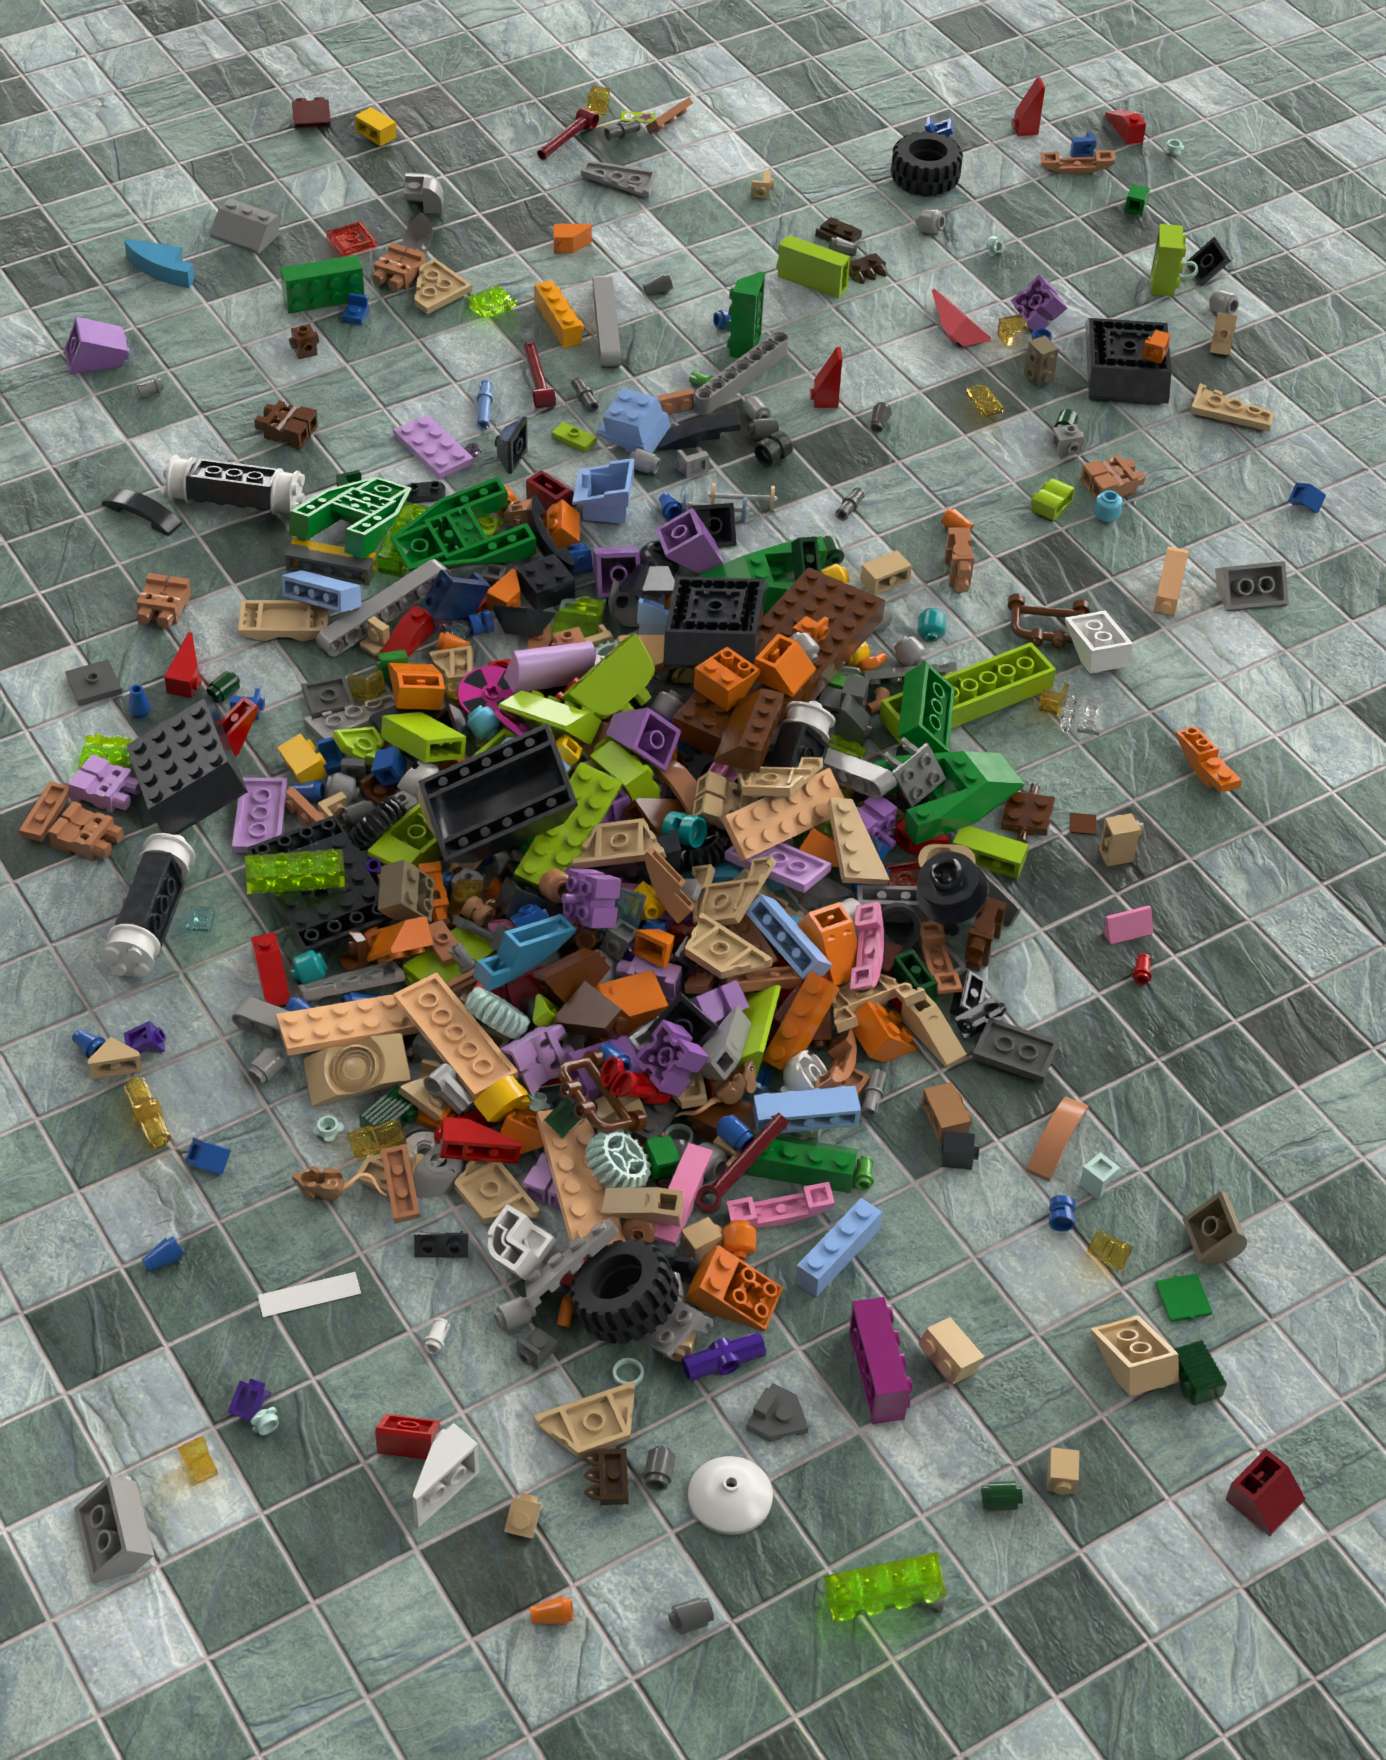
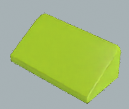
[367,834,422,868]
[533,994,571,1041]

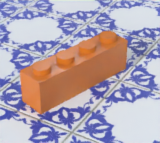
[762,971,840,1072]

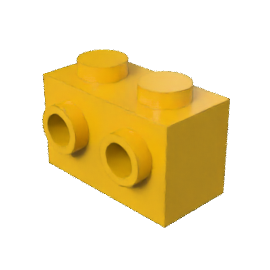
[355,107,397,146]
[277,733,328,783]

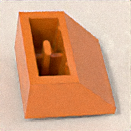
[536,499,580,552]
[754,634,816,697]
[694,647,760,711]
[367,916,434,964]
[851,1002,918,1063]

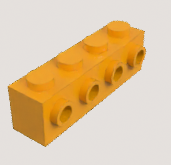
[534,280,584,349]

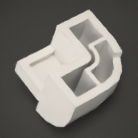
[487,1204,557,1280]

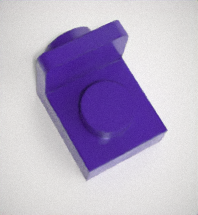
[124,1021,166,1054]
[228,1378,271,1421]

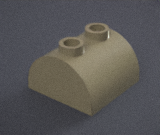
[1182,1191,1247,1265]

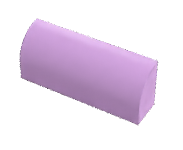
[504,641,596,693]

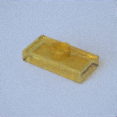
[966,383,1004,417]

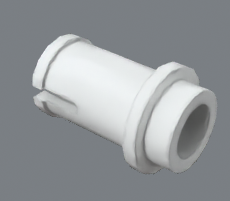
[423,1318,450,1354]

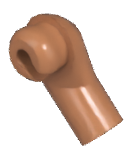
[866,687,890,714]

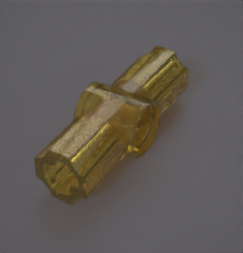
[124,1076,171,1149]

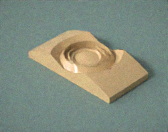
[238,600,329,642]
[303,1033,412,1108]

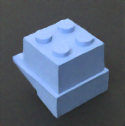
[596,388,670,453]
[572,459,634,524]
[637,597,669,635]

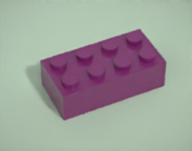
[848,1297,913,1424]

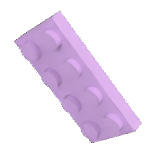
[393,414,474,480]
[232,778,288,853]
[725,842,831,893]

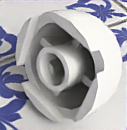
[396,760,440,802]
[783,1050,827,1091]

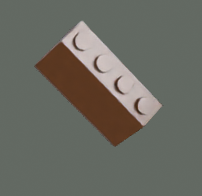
[713,689,784,773]

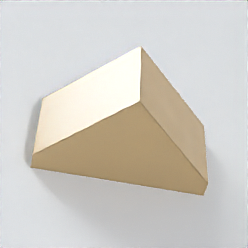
[88,1037,142,1080]

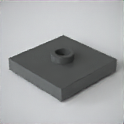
[65,659,123,706]

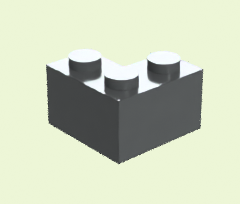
[819,675,869,725]

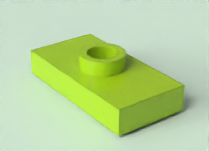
[552,422,597,453]

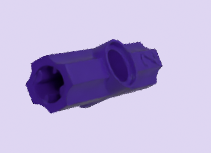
[682,1332,767,1381]

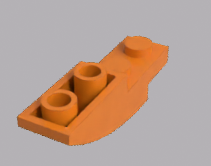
[1176,726,1241,793]

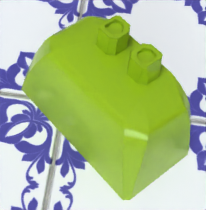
[560,633,655,720]

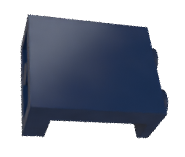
[422,570,490,621]

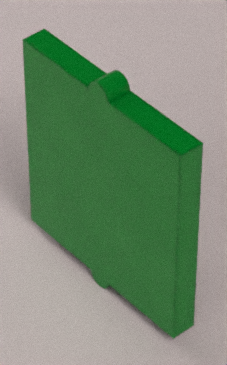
[1155,1273,1213,1322]

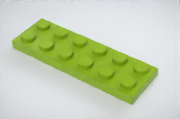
[514,762,623,890]

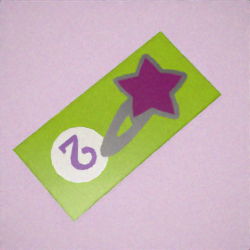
[620,111,656,122]

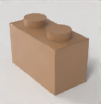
[921,1082,972,1143]

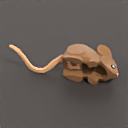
[675,1060,757,1117]
[292,1166,388,1201]

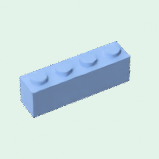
[281,570,361,612]
[746,894,833,980]
[753,1086,861,1135]
[795,1198,882,1297]

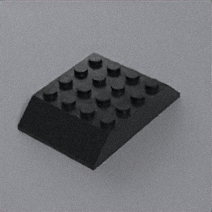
[126,695,248,835]
[418,723,578,863]

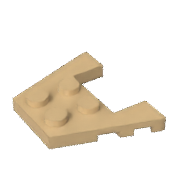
[733,757,823,798]
[692,856,776,926]
[833,973,927,1033]

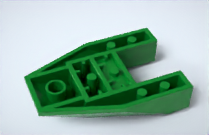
[289,476,412,559]
[391,477,536,571]
[699,536,827,615]
[872,751,1025,845]

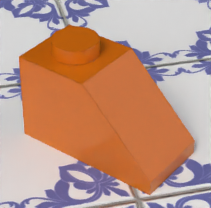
[554,224,592,253]
[486,568,521,612]
[632,929,674,968]

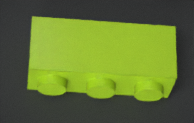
[952,826,1029,879]

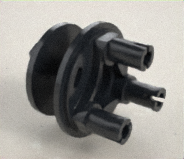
[916,852,989,936]

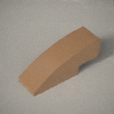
[644,846,696,924]

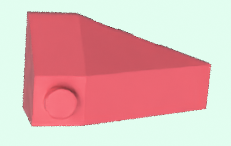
[932,288,991,346]

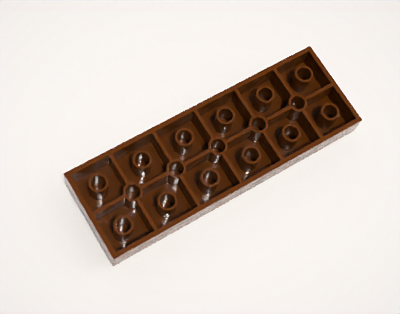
[672,568,885,757]

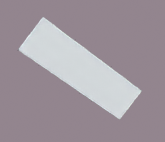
[258,1272,361,1317]

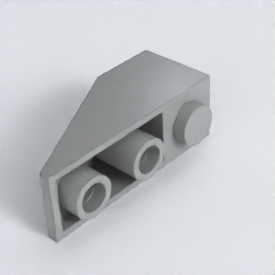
[699,1005,751,1081]

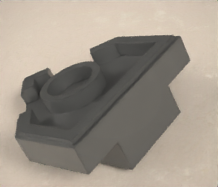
[746,1383,808,1442]

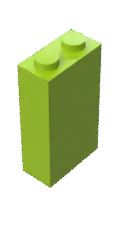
[776,235,850,298]
[381,712,466,763]
[403,919,498,987]

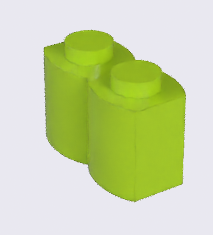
[1031,478,1075,521]

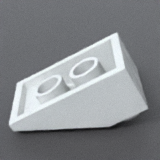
[1065,611,1133,673]
[412,1423,479,1528]

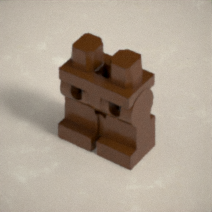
[254,400,318,450]
[965,897,1007,972]

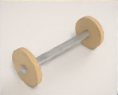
[707,483,778,511]

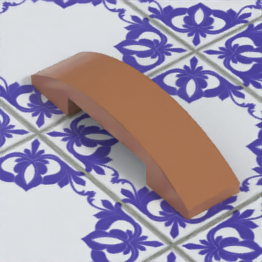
[1040,150,1115,174]
[653,760,714,828]
[918,921,963,994]
[814,1028,857,1089]
[1026,1096,1089,1181]

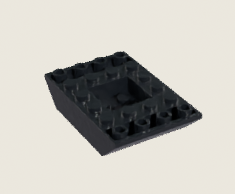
[1085,318,1171,404]
[663,576,768,669]
[247,815,393,953]

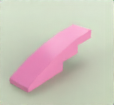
[654,1143,713,1246]

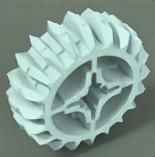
[464,987,530,1040]
[584,1130,651,1189]

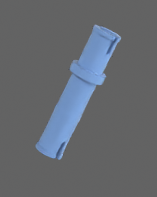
[476,380,493,430]

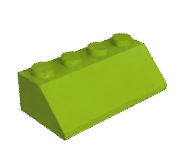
[498,690,602,746]
[736,985,781,1081]

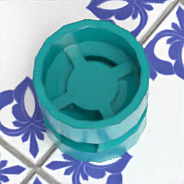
[662,811,707,848]

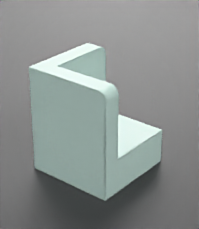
[1079,1152,1120,1199]

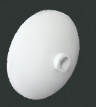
[688,1456,773,1535]

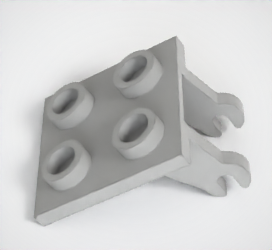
[882,737,946,807]
[640,1300,713,1357]

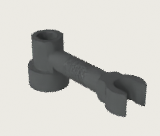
[452,915,510,951]

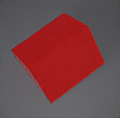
[375,1414,441,1460]

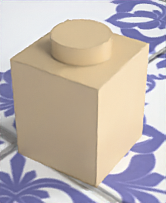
[681,1217,723,1262]
[1047,1447,1079,1495]

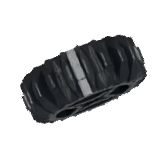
[348,796,407,851]
[680,826,730,872]

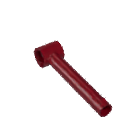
[537,108,599,160]
[523,341,556,408]
[696,1113,789,1214]

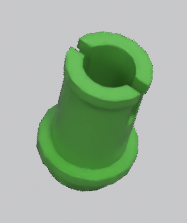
[689,370,713,386]
[853,1156,874,1190]

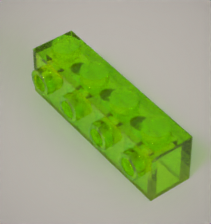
[377,502,429,578]
[244,849,345,894]
[824,1552,948,1621]

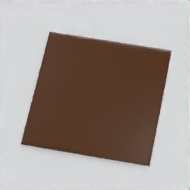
[1070,813,1097,834]

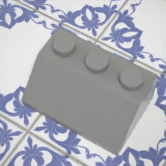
[210,198,280,254]
[1215,561,1289,610]
[74,1476,154,1583]

